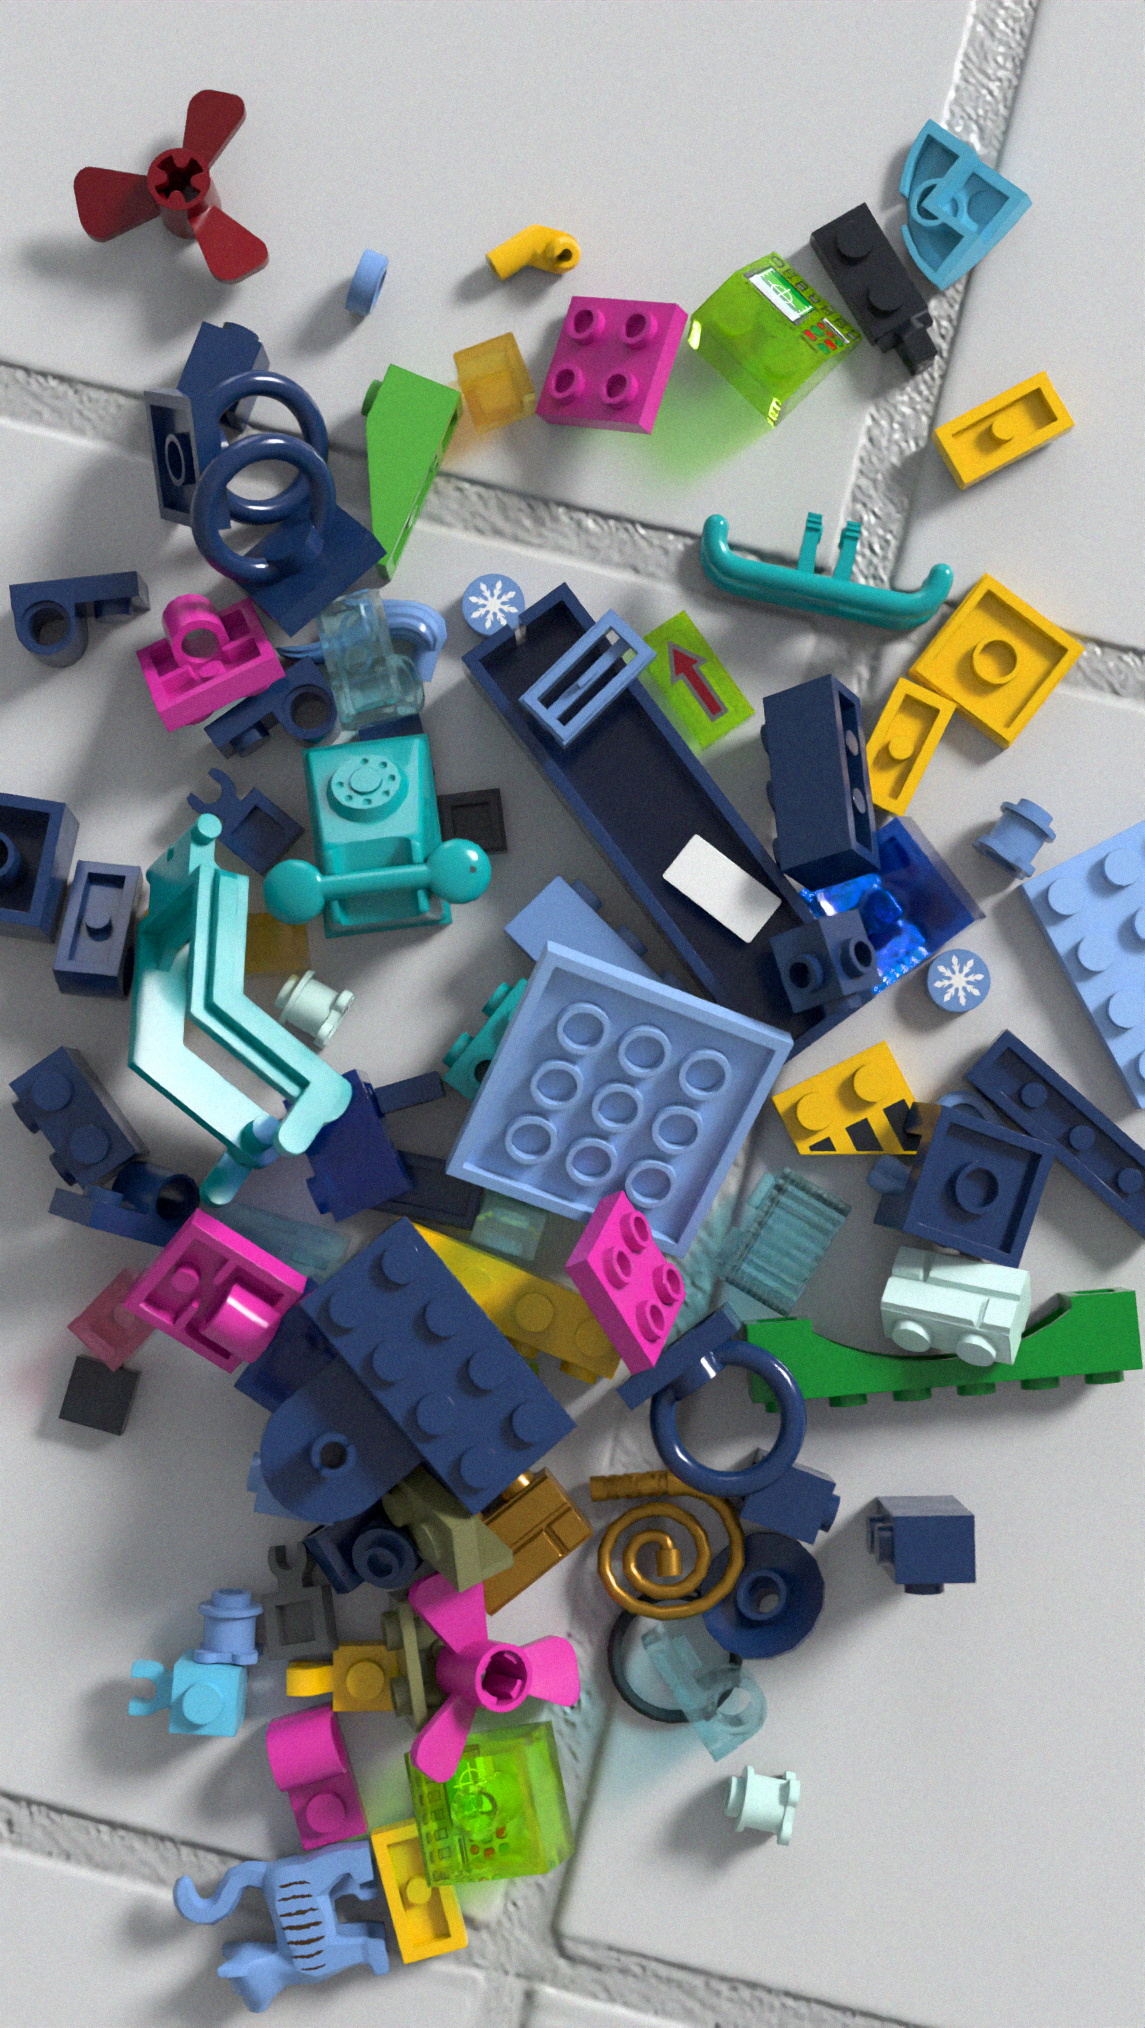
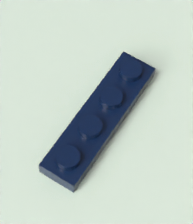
[961,1029,1145,1240]

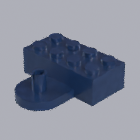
[258,1215,578,1522]

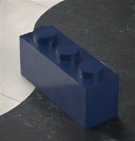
[760,673,881,892]

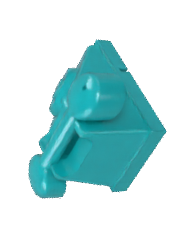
[262,733,492,939]

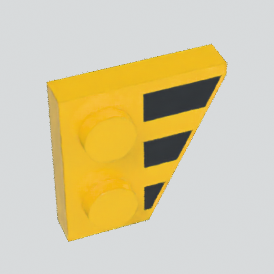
[770,1040,922,1155]

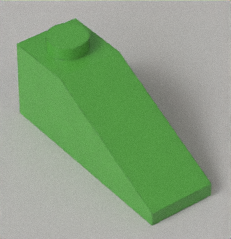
[361,363,463,581]

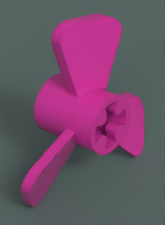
[408,1570,581,1783]

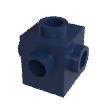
[769,908,883,1018]

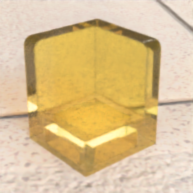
[453,331,536,435]
[244,910,311,979]

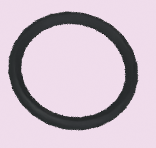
[607,1589,743,1724]

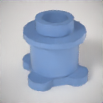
[972,798,1056,880]
[193,1588,264,1665]

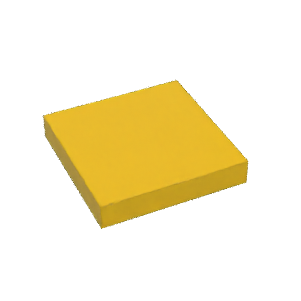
[906,572,1086,751]

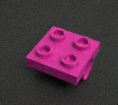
[535,296,688,435]
[136,594,286,733]
[564,1190,686,1375]
[122,1208,307,1374]

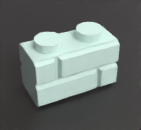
[880,1246,1032,1366]

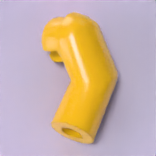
[485,224,581,282]

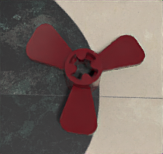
[74,89,269,284]

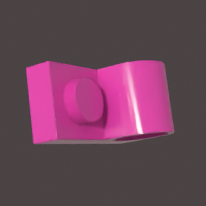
[266,1700,369,1851]

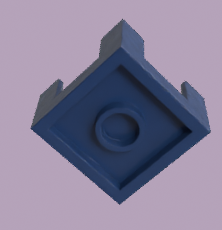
[873,1102,1057,1269]

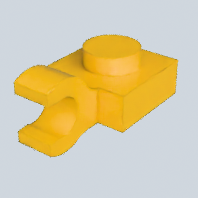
[286,1640,398,1712]

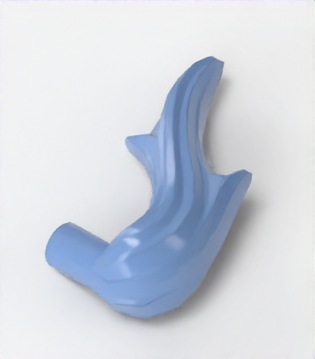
[275,599,447,682]

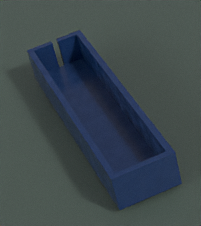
[461,582,876,1065]

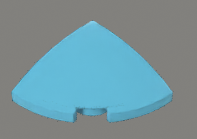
[899,118,1032,291]

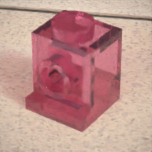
[67,1267,159,1372]

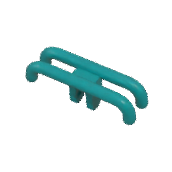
[699,512,954,630]

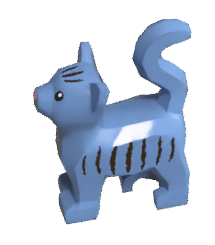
[172,1839,390,2013]

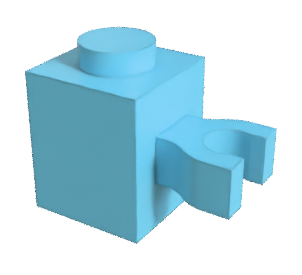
[128,1649,249,1737]

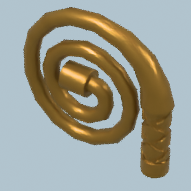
[590,1467,745,1621]

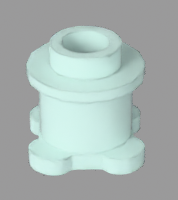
[274,969,356,1050]
[723,1765,800,1846]

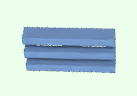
[518,609,657,749]

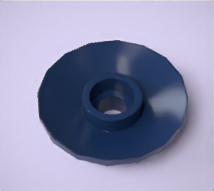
[700,1533,826,1660]

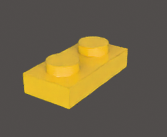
[931,370,1075,491]
[866,677,957,821]
[371,1812,468,1965]

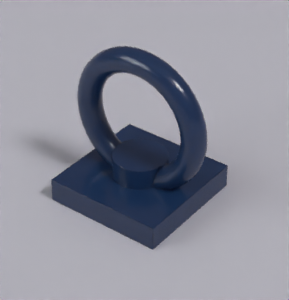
[143,370,329,530]
[190,433,387,638]
[615,1301,807,1498]

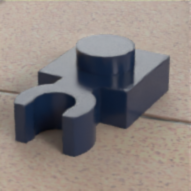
[186,768,305,878]

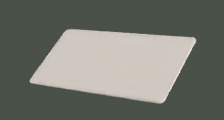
[663,835,781,943]

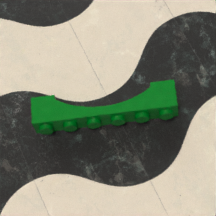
[742,1287,1143,1413]

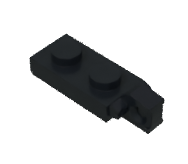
[809,202,939,377]

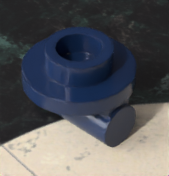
[352,1513,424,1589]

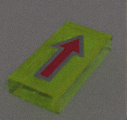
[632,610,756,751]

